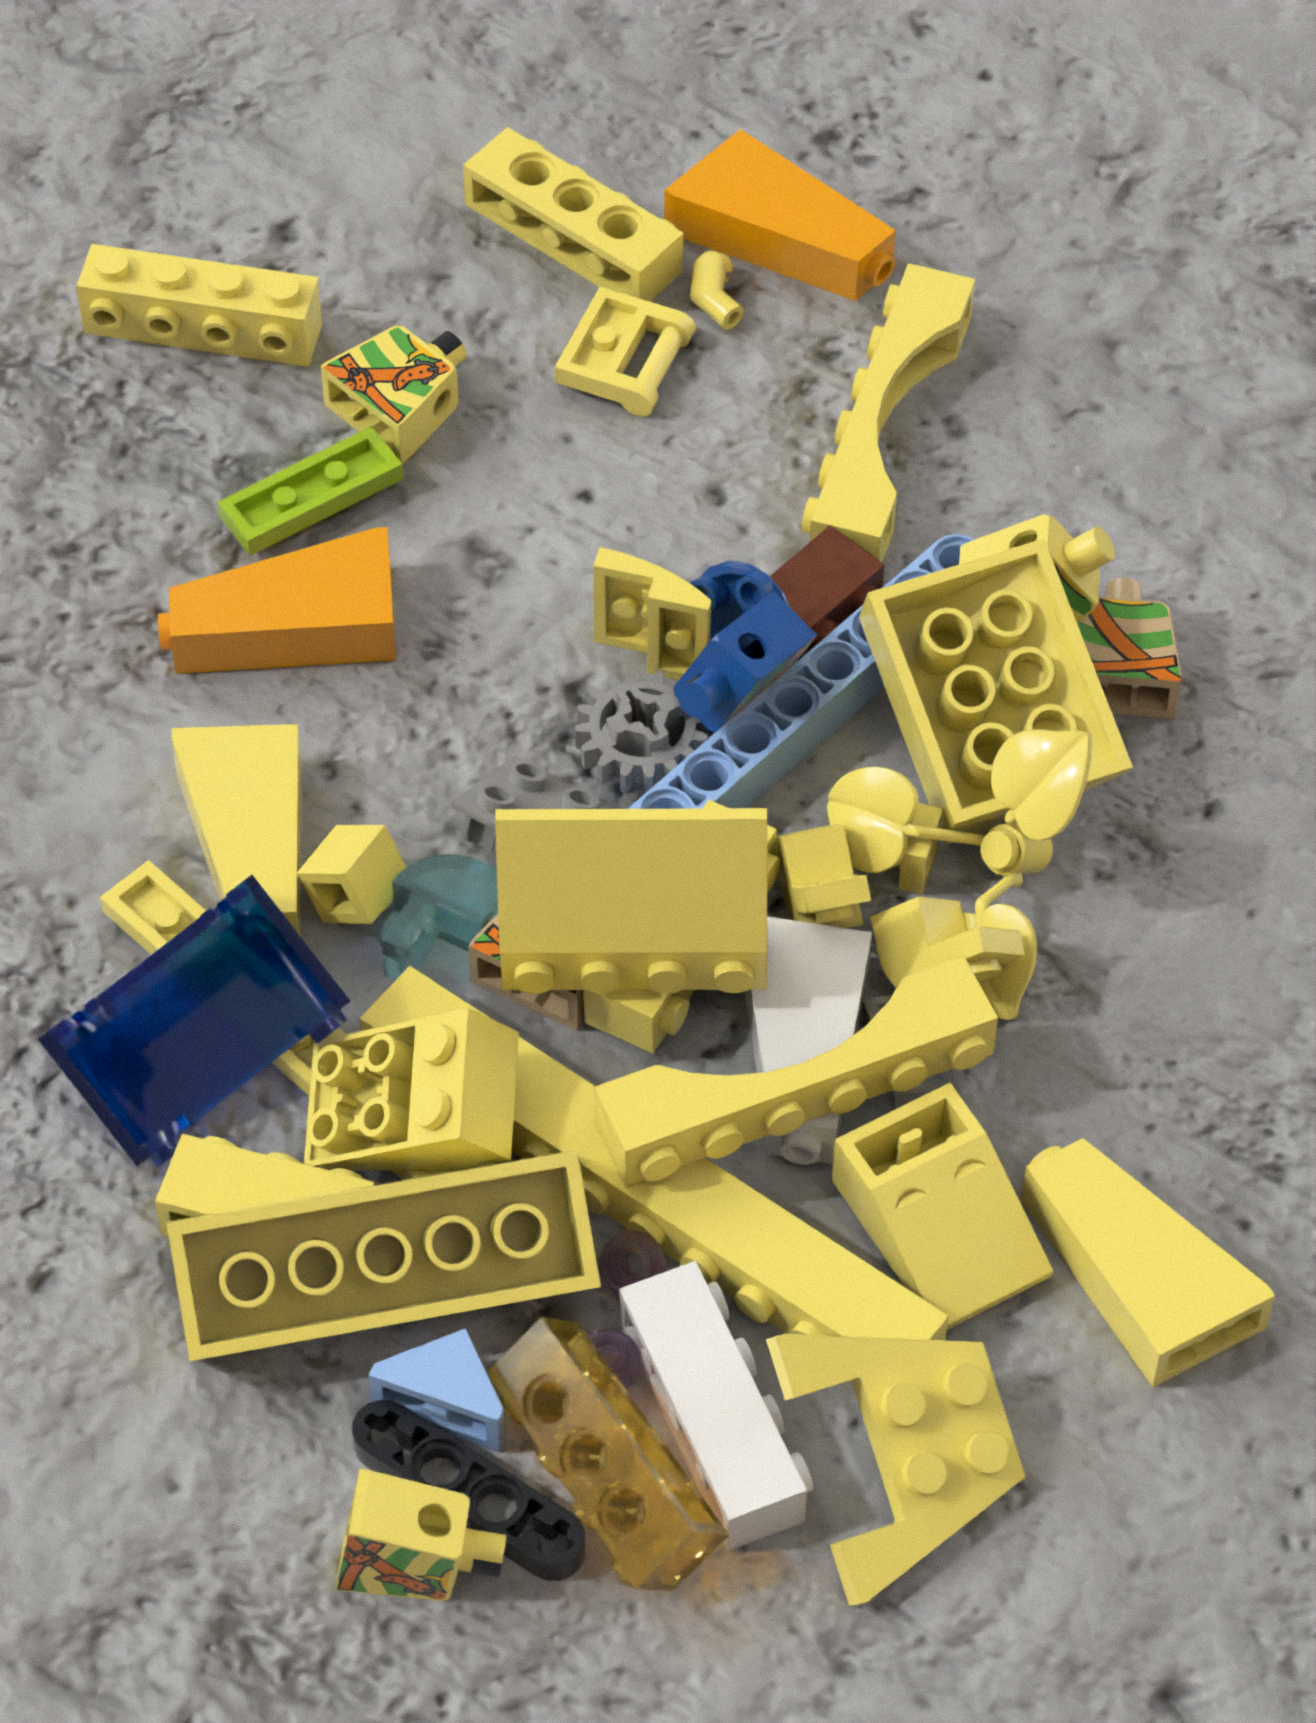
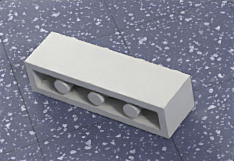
[619,1261,813,1552]

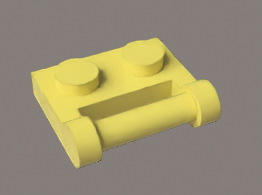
[554,286,696,417]

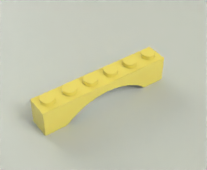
[801,263,975,562]
[594,956,998,1187]

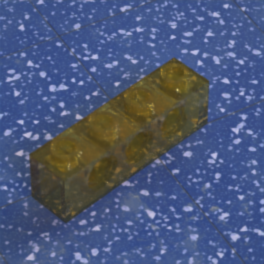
[487,1317,730,1591]

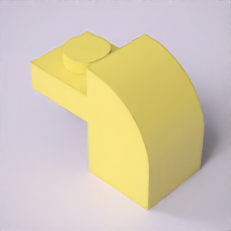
[776,824,871,928]
[870,897,1025,988]

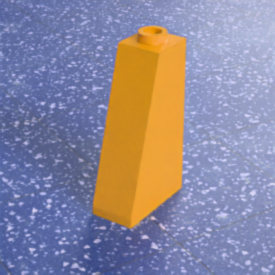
[664,129,896,301]
[158,527,396,674]

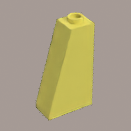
[171,724,302,953]
[1021,1138,1275,1388]

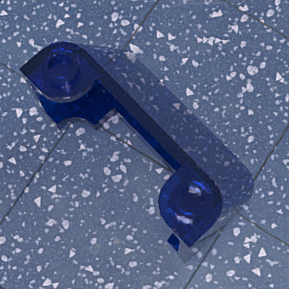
[38,874,350,1168]

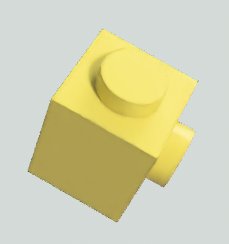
[296,825,411,924]

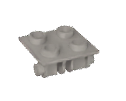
[451,757,618,855]

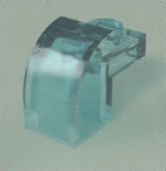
[378,854,498,980]

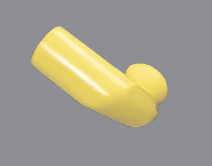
[690,251,744,330]

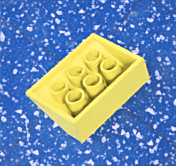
[859,539,1133,845]
[495,808,767,994]

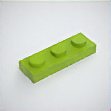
[217,426,404,556]

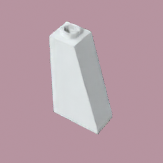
[745,917,872,1165]

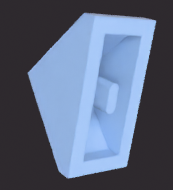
[369,1329,505,1453]

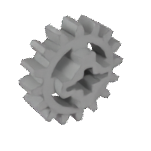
[575,669,710,793]

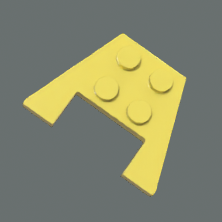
[766,1334,1026,1606]

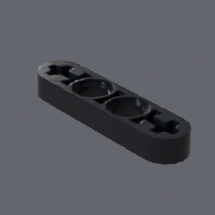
[352,1400,586,1581]

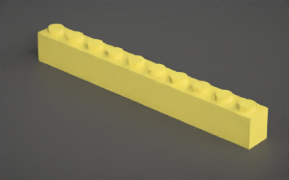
[360,966,949,1383]

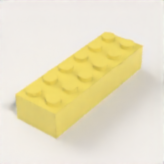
[166,1151,601,1362]

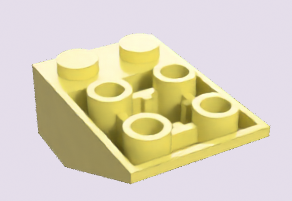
[304,1008,519,1171]
[832,1083,1054,1330]

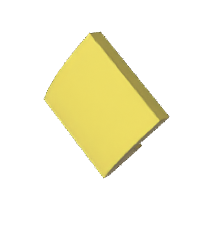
[593,547,711,680]

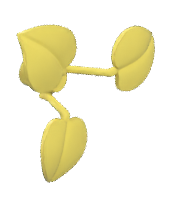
[827,730,1092,1020]

